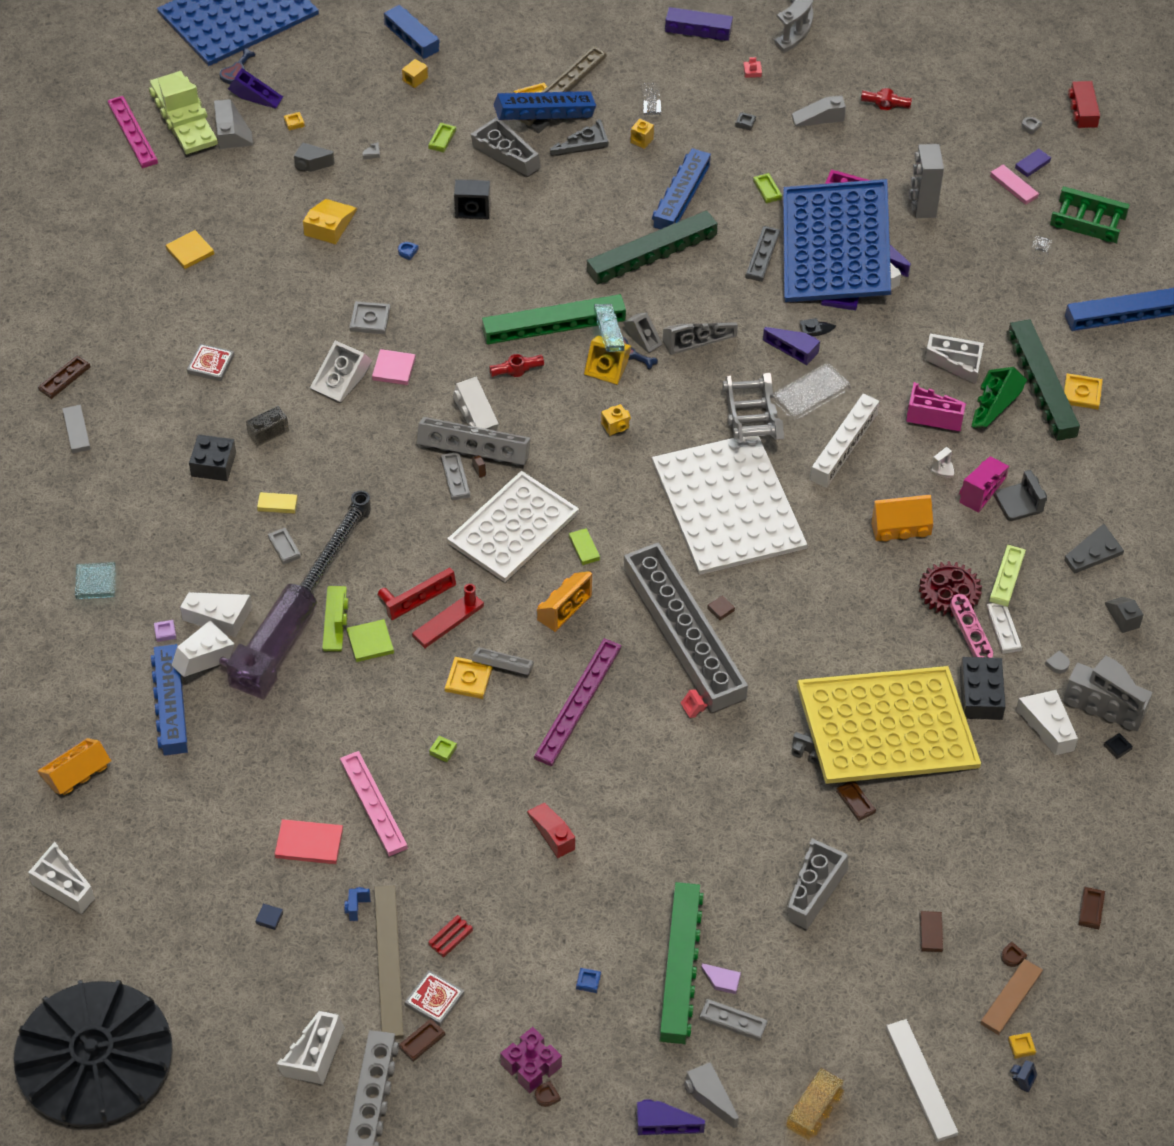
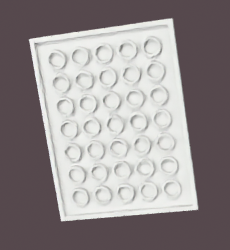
[652,436,807,575]

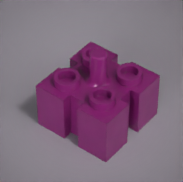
[500,1027,562,1094]

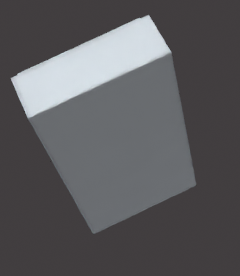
[268,528,301,565]

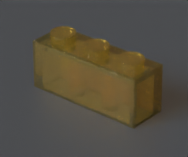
[786,1068,845,1140]

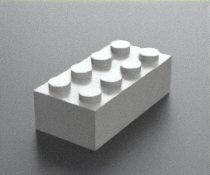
[909,144,944,218]
[1063,662,1153,732]

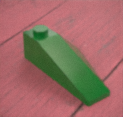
[971,367,1027,429]

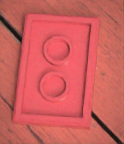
[275,819,343,864]

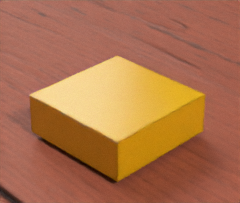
[284,112,305,131]
[1008,1033,1036,1059]

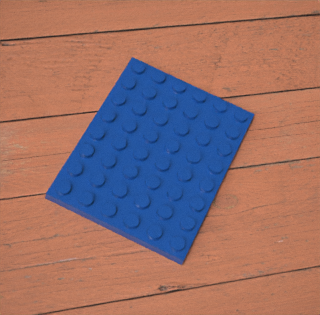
[157,0,319,66]
[783,179,891,302]

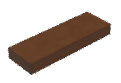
[38,355,91,399]

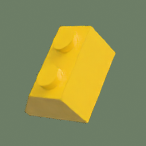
[584,336,631,385]

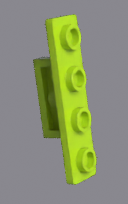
[322,586,349,651]

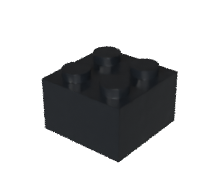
[454,179,491,220]
[189,435,236,481]

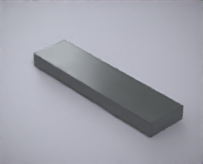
[746,226,780,282]

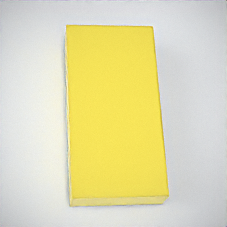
[257,492,298,513]

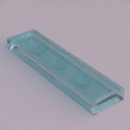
[594,304,625,351]

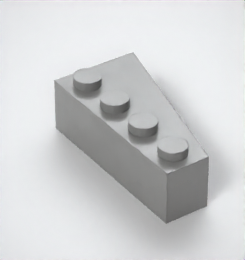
[471,117,541,176]
[788,838,849,929]

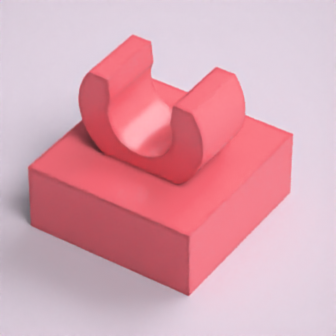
[743,57,762,78]
[681,690,708,718]

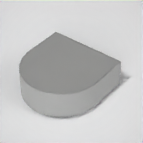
[1022,117,1042,135]
[1045,650,1070,674]

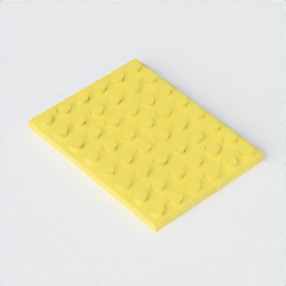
[796,666,981,784]

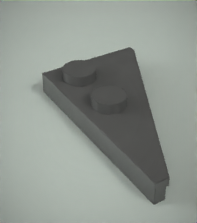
[550,119,608,155]

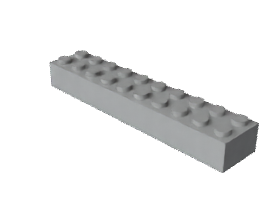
[624,542,748,713]

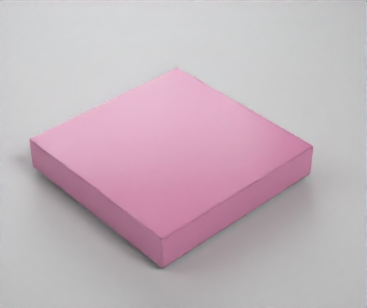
[372,349,416,385]

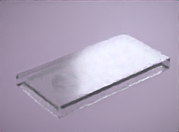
[772,362,851,420]

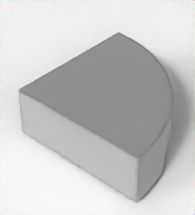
[363,143,380,160]

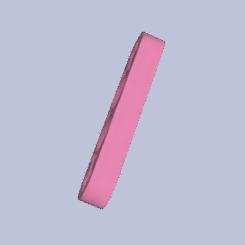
[950,594,993,658]

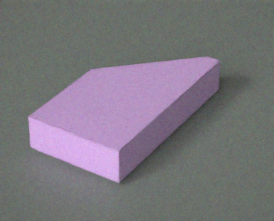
[701,964,741,994]

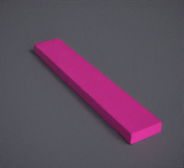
[107,96,158,168]

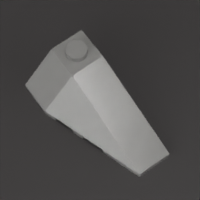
[214,99,253,149]
[663,323,738,355]

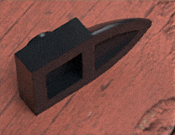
[799,318,836,337]

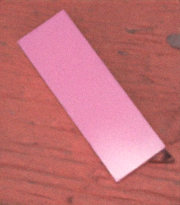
[990,165,1039,205]

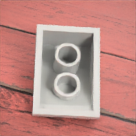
[310,340,372,402]

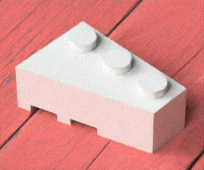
[925,334,984,384]
[453,376,498,431]
[180,592,252,637]
[172,621,234,677]
[1016,690,1078,755]
[28,842,94,914]
[277,1011,345,1085]

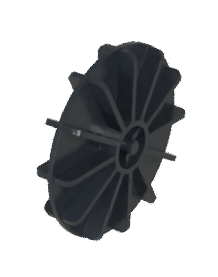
[14,979,173,1128]

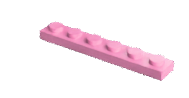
[340,751,408,856]

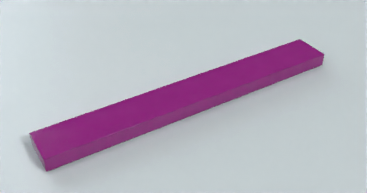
[534,638,621,767]

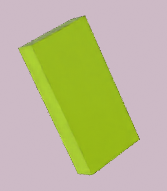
[428,123,456,153]
[753,173,782,204]
[569,528,600,566]

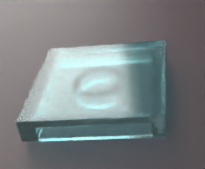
[75,562,116,599]

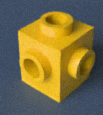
[601,404,631,436]

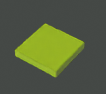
[347,619,394,662]

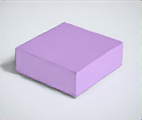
[154,620,176,642]

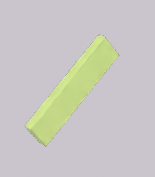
[989,545,1026,607]

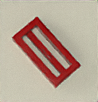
[428,915,473,958]

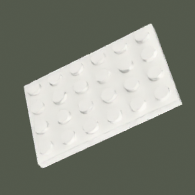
[447,471,579,582]

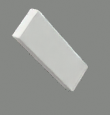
[986,603,1022,654]

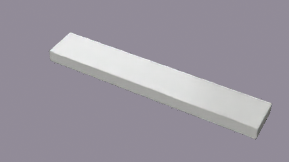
[886,1019,958,1142]

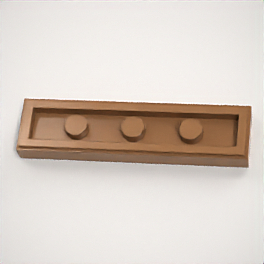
[980,959,1043,1035]

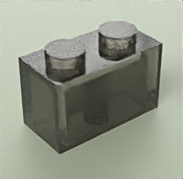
[246,406,289,447]

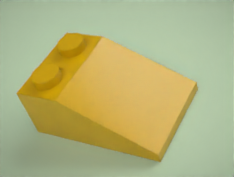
[303,199,357,245]

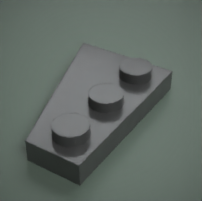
[1064,523,1124,574]

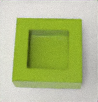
[429,736,457,762]

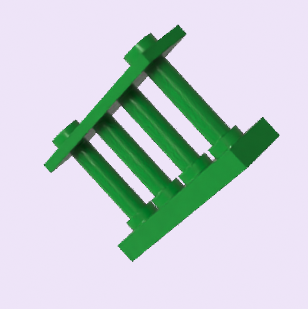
[1050,186,1130,244]

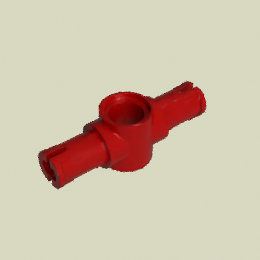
[861,88,912,110]
[489,354,544,377]

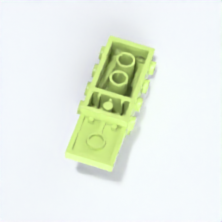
[149,71,218,154]

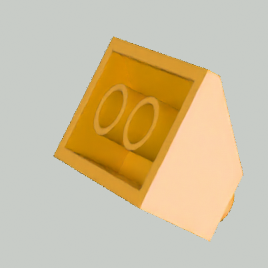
[871,495,933,541]
[537,571,592,632]
[37,738,111,795]

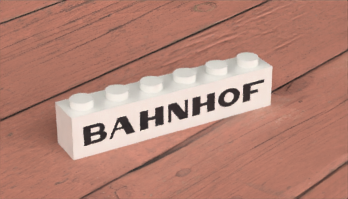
[810,394,879,488]

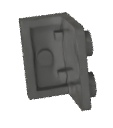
[995,470,1047,520]

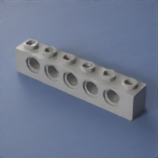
[417,417,531,465]
[346,1030,399,1146]

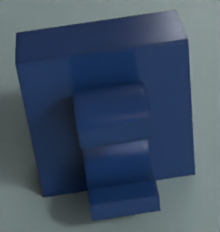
[1010,1060,1037,1092]

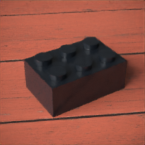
[960,657,1006,720]

